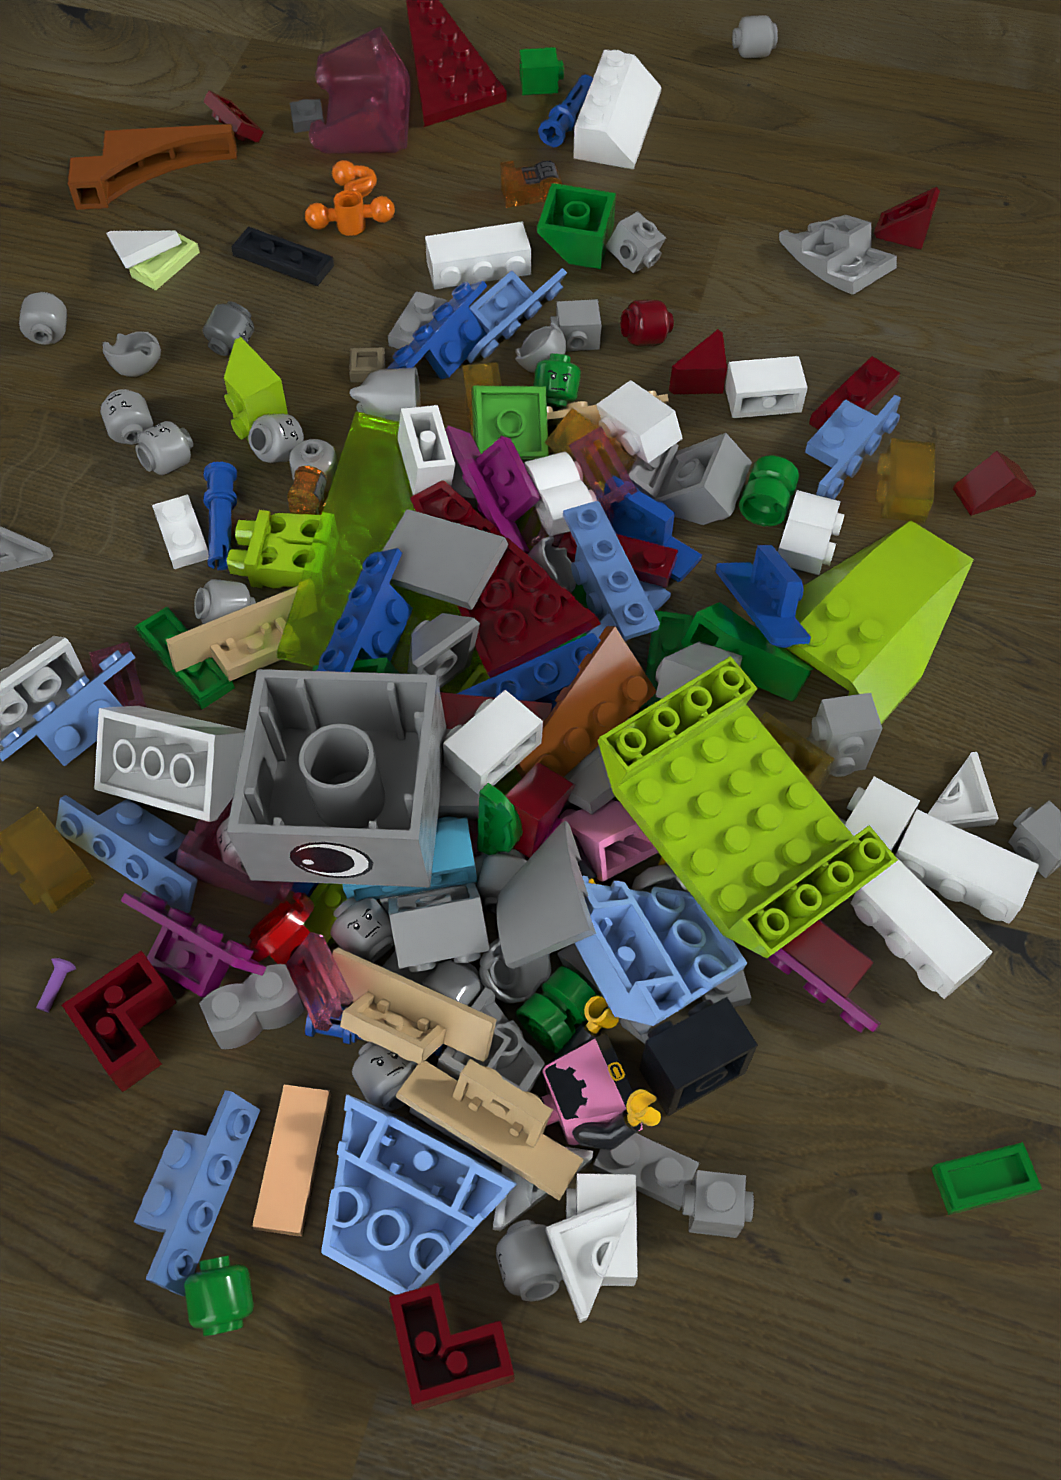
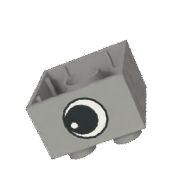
[227,669,447,888]

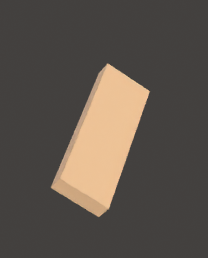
[252,1085,331,1237]

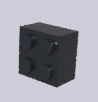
[639,997,758,1117]

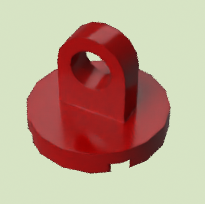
[240,892,325,980]

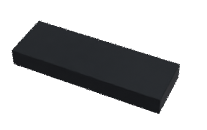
[231,226,334,286]

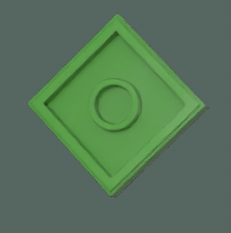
[472,386,549,462]

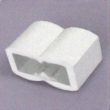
[524,451,597,536]
[778,490,844,575]

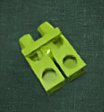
[227,510,339,597]

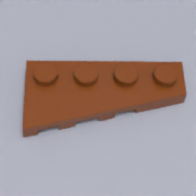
[515,626,657,778]

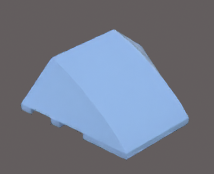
[575,876,747,1026]
[321,1095,517,1295]

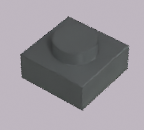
[289,99,325,133]

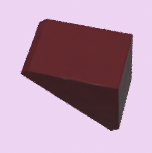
[873,187,940,250]
[669,329,727,395]
[953,451,1037,516]
[505,762,576,858]

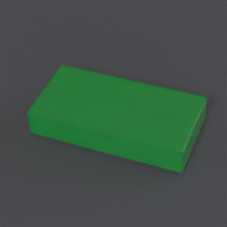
[931,1142,1042,1215]

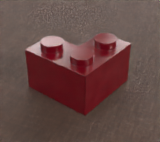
[61,950,177,1092]
[389,1283,515,1411]

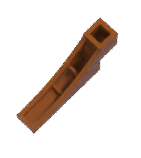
[68,124,237,210]

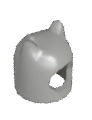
[350,367,421,428]

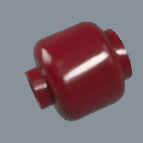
[620,300,674,346]

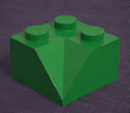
[537,183,616,269]

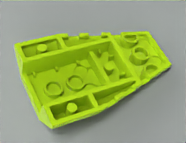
[785,520,974,725]

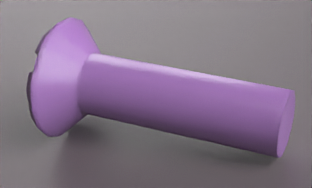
[36,958,76,1013]

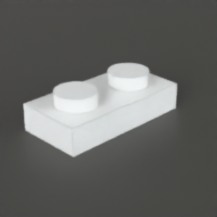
[152,495,209,569]

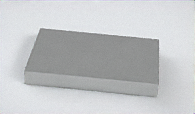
[382,509,508,610]

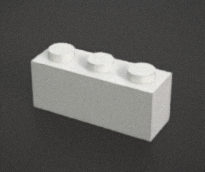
[425,222,531,290]
[895,809,1039,924]
[850,857,992,999]

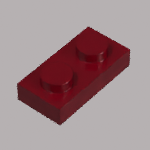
[203,90,264,143]

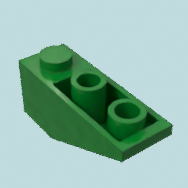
[681,602,813,702]

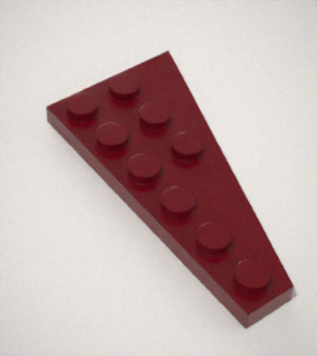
[406,0,507,127]
[410,480,601,678]

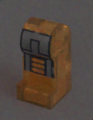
[500,161,563,208]
[287,466,338,520]

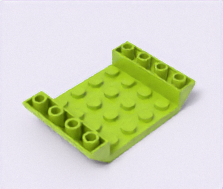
[598,656,898,958]

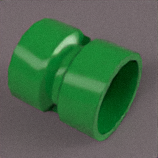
[739,455,799,527]
[516,966,597,1054]

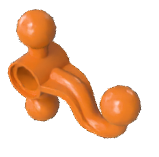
[305,160,395,236]

